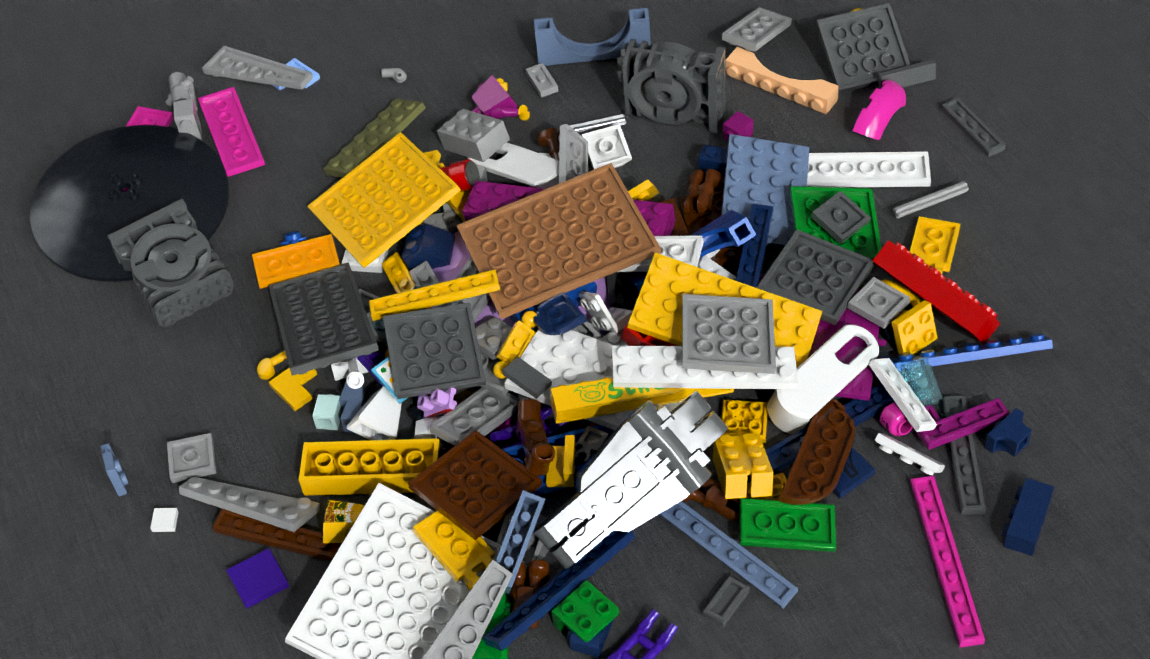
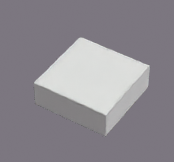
[150,508,178,532]

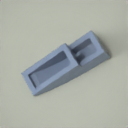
[339,370,366,433]

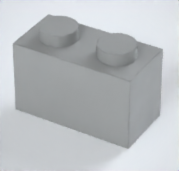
[173,99,202,140]

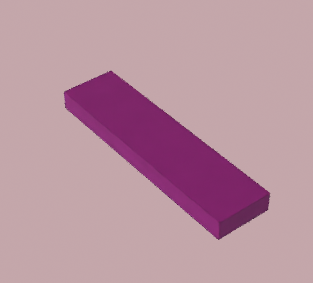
[917,398,1010,450]

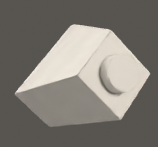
[347,386,402,440]

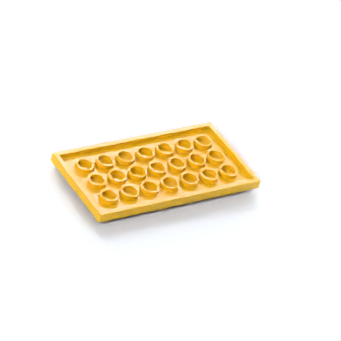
[627,253,822,368]

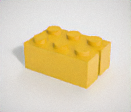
[713,434,773,499]

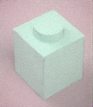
[312,394,343,430]

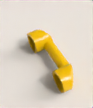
[257,350,287,380]

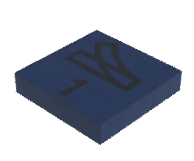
[832,448,875,499]

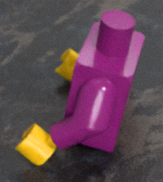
[472,75,530,120]

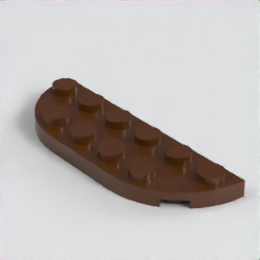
[779,398,855,505]

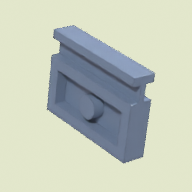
[100,443,129,497]

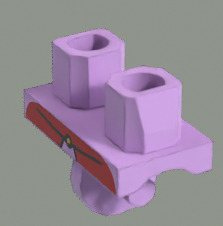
[417,388,457,418]

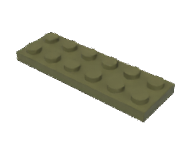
[323,99,426,178]

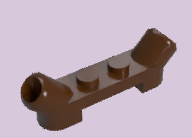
[516,399,555,476]

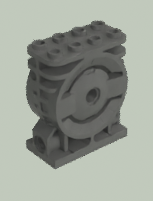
[620,39,726,133]
[108,199,234,327]

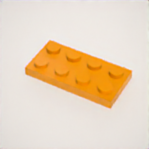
[252,234,340,289]

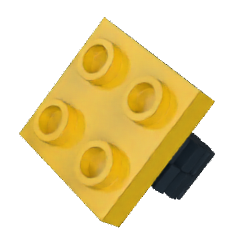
[882,300,938,355]

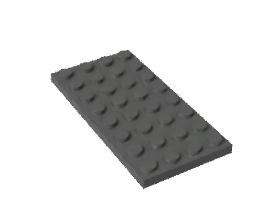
[268,262,379,376]

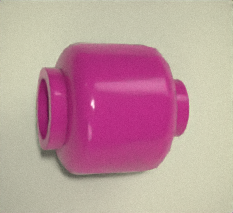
[880,403,913,436]

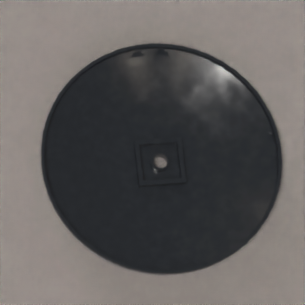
[30,125,229,282]

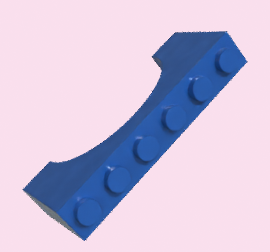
[625,210,756,296]

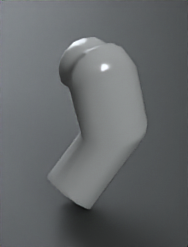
[381,68,407,83]

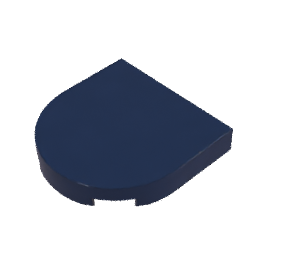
[534,292,586,335]

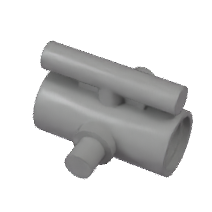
[165,72,198,111]

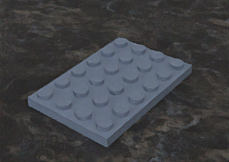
[721,134,810,249]

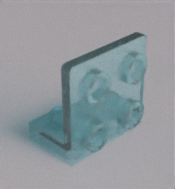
[900,356,943,407]

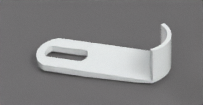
[467,143,559,189]
[767,324,879,434]

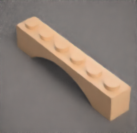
[725,47,839,114]

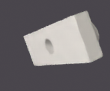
[875,433,945,475]

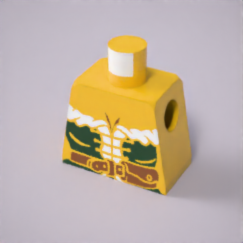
[323,500,364,543]

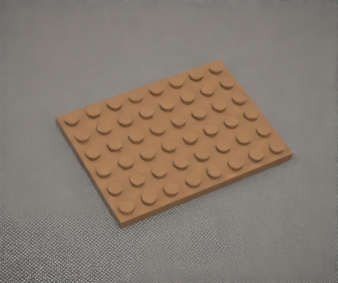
[456,163,662,319]

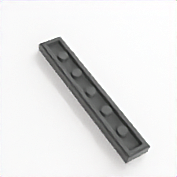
[942,395,986,515]

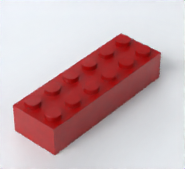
[872,240,1001,344]

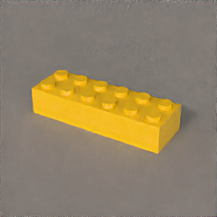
[299,438,443,496]

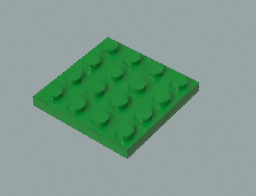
[789,186,882,259]

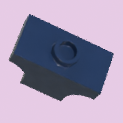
[985,408,1032,457]

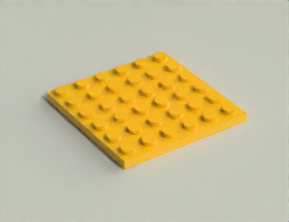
[307,132,461,268]

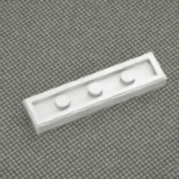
[869,358,937,432]

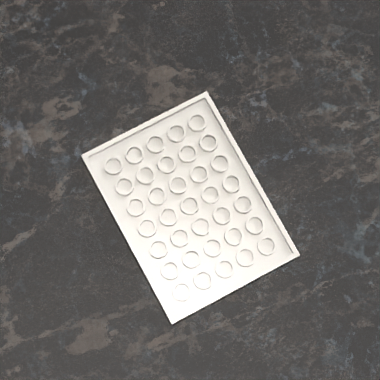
[285,483,501,659]

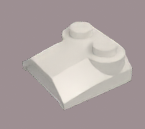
[582,124,632,170]

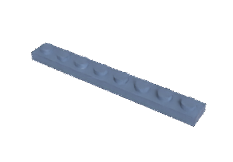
[658,501,798,609]

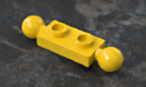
[493,311,537,379]

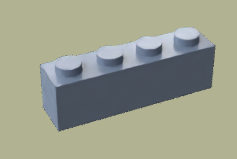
[495,490,545,594]

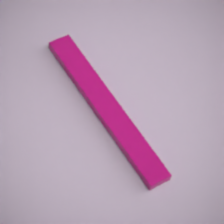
[910,476,985,647]

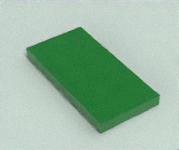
[739,498,836,552]

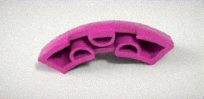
[853,80,906,140]

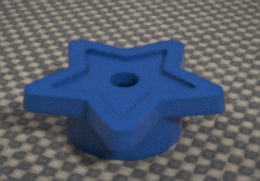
[280,231,307,245]

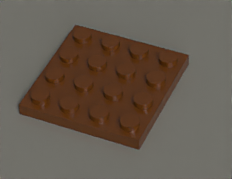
[408,430,542,540]

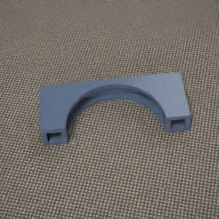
[534,8,651,66]

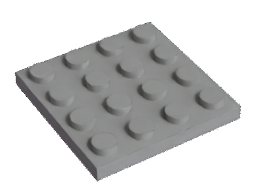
[682,294,776,374]

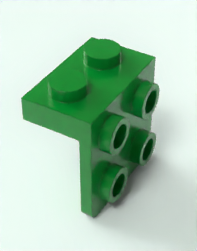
[552,580,619,642]

